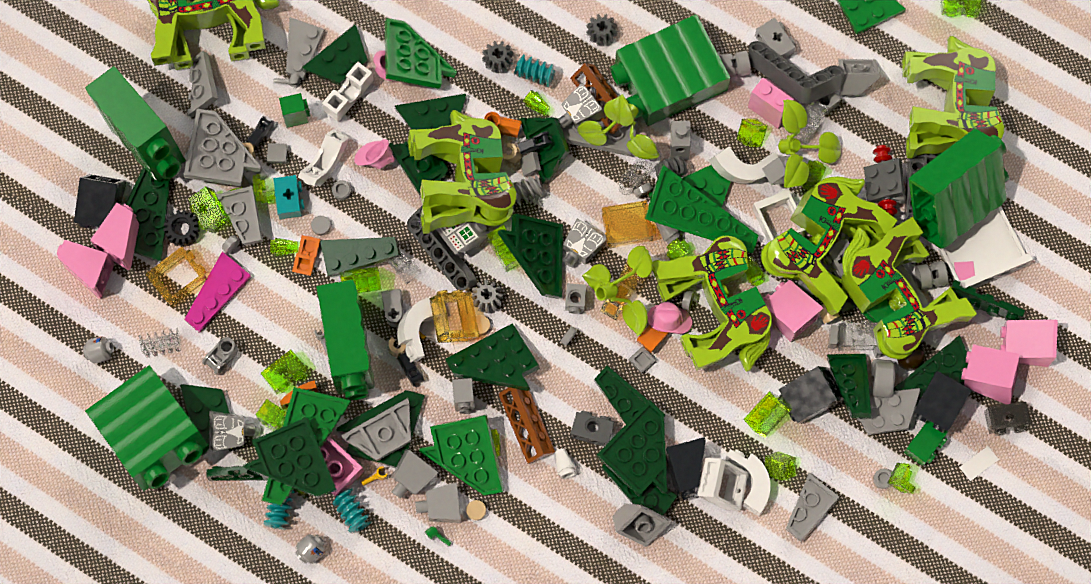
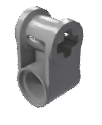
[381,289,404,328]
[202,337,238,375]

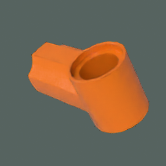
[484,112,521,138]

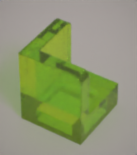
[737,118,768,147]
[765,452,796,481]
[887,463,916,494]

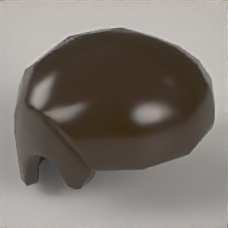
[897,344,925,371]

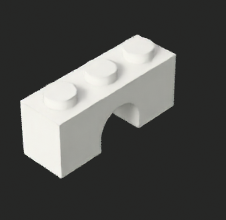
[322,62,374,122]

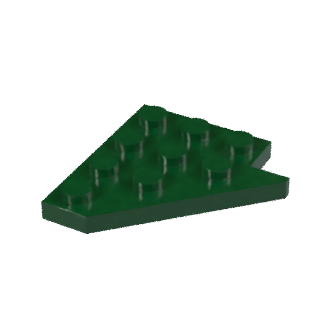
[498,214,563,299]
[445,323,540,391]
[336,390,425,468]
[596,400,667,497]
[243,417,337,498]

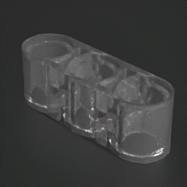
[618,149,662,196]

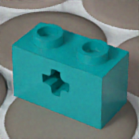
[273,175,305,220]

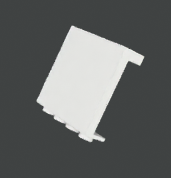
[936,206,1033,288]

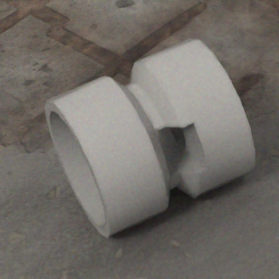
[720,51,750,78]
[915,261,948,290]

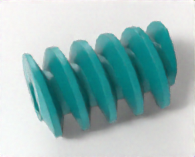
[514,54,556,87]
[333,488,371,533]
[263,491,295,530]

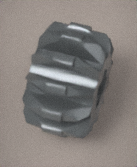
[586,14,617,46]
[482,41,513,73]
[655,156,688,178]

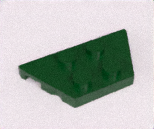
[302,24,367,85]
[395,93,467,130]
[520,117,570,184]
[389,141,448,198]
[180,384,230,456]

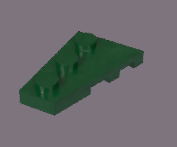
[206,466,268,481]

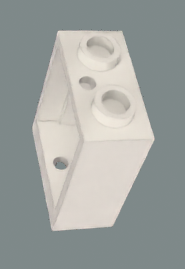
[752,189,806,242]
[697,458,748,511]

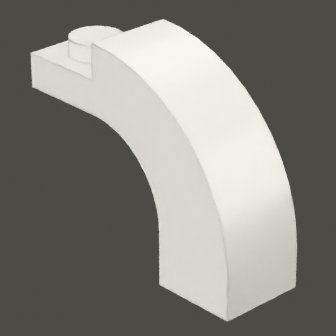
[298,129,350,187]
[709,147,778,184]
[397,296,442,362]
[725,449,770,516]

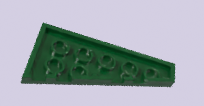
[126,166,171,263]
[894,335,975,414]

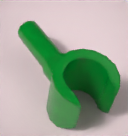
[425,526,452,546]

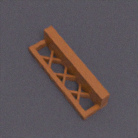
[570,63,636,134]
[498,387,555,464]

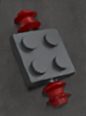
[864,145,905,217]

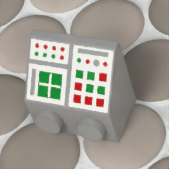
[436,222,491,255]

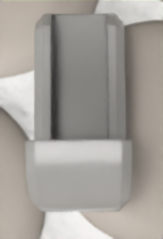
[871,359,895,398]

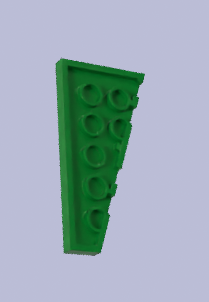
[836,0,906,35]
[644,164,759,253]
[262,387,351,506]

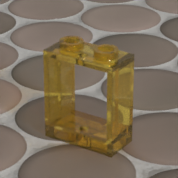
[145,247,207,307]
[429,290,480,343]

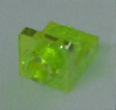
[801,160,826,190]
[253,174,275,203]

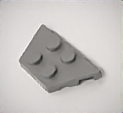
[857,388,920,435]
[341,399,411,461]

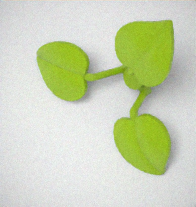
[577,94,660,160]
[778,100,841,188]
[582,245,653,336]

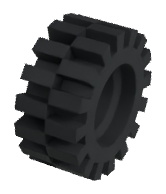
[164,210,200,247]

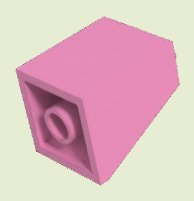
[748,78,799,129]
[91,203,139,271]
[57,240,115,299]
[763,280,823,343]
[999,320,1058,367]
[961,345,1020,405]

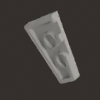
[286,17,325,80]
[187,51,218,117]

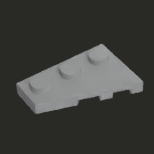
[216,186,263,246]
[786,473,839,542]

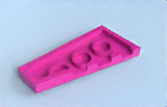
[184,251,251,333]

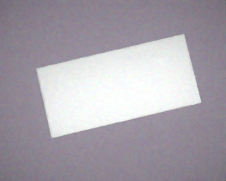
[959,446,999,481]

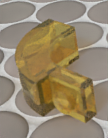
[600,259,642,320]

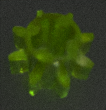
[666,239,690,261]

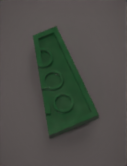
[594,365,666,425]
[601,464,677,516]

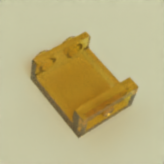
[601,200,656,249]

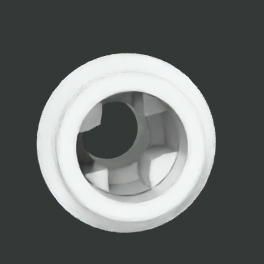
[555,448,576,479]

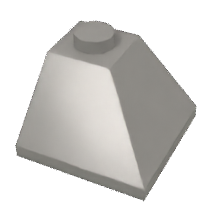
[838,59,880,97]
[612,504,671,547]

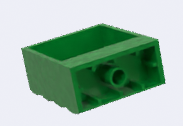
[609,15,731,126]
[85,66,186,182]
[908,128,1009,249]
[316,280,374,401]
[85,365,208,492]

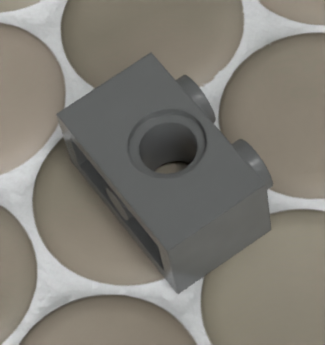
[570,411,614,447]

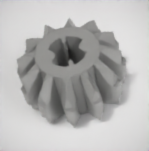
[470,280,503,313]

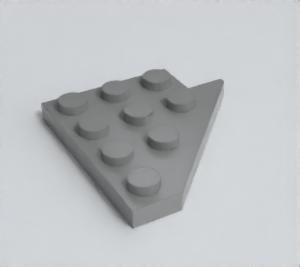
[184,109,261,186]

